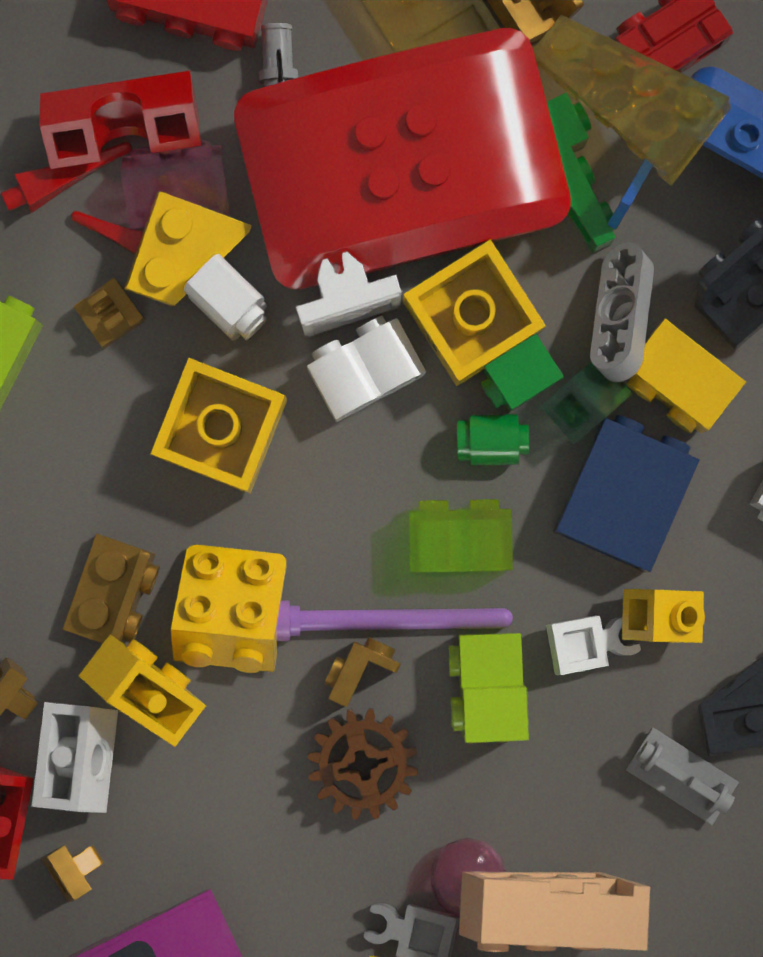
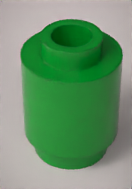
[457,414,529,466]

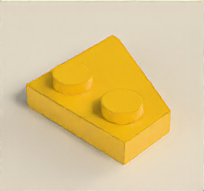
[124,191,252,306]

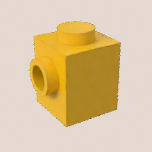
[622,589,705,643]

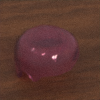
[431,837,506,917]

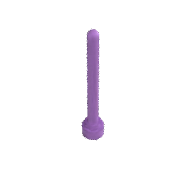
[277,601,513,641]

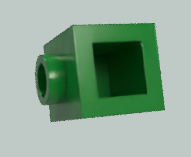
[480,333,564,413]

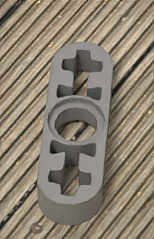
[590,242,654,382]

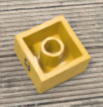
[403,239,546,386]
[151,358,287,494]

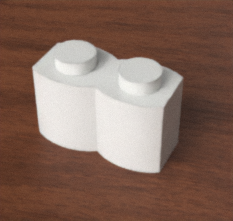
[184,254,267,341]
[307,316,426,422]

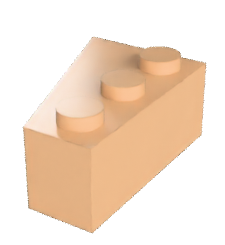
[459,872,650,952]

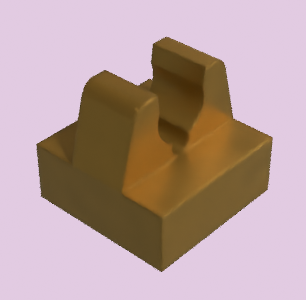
[73,278,145,349]
[0,657,38,720]
[41,845,104,902]

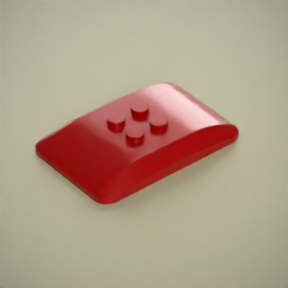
[234,28,571,290]

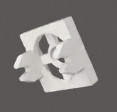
[296,252,401,337]

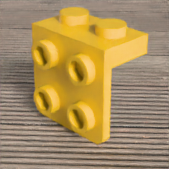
[171,544,287,673]

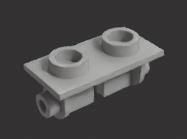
[626,727,739,825]

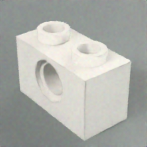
[32,702,118,813]

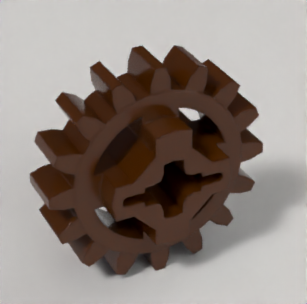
[308,708,418,820]

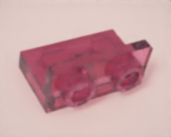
[120,140,230,229]

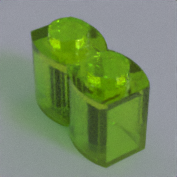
[408,499,513,573]

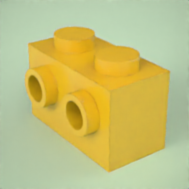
[626,319,746,434]
[79,634,206,747]

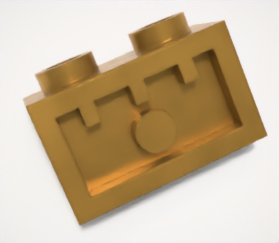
[62,533,160,644]

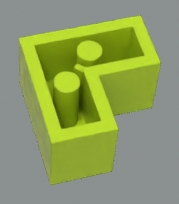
[448,632,529,743]

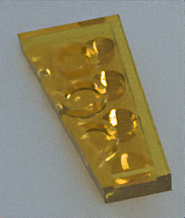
[533,15,731,186]

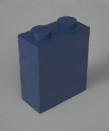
[553,415,700,573]

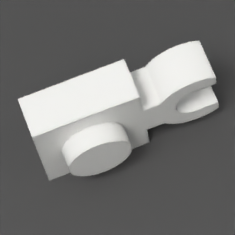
[546,616,641,675]

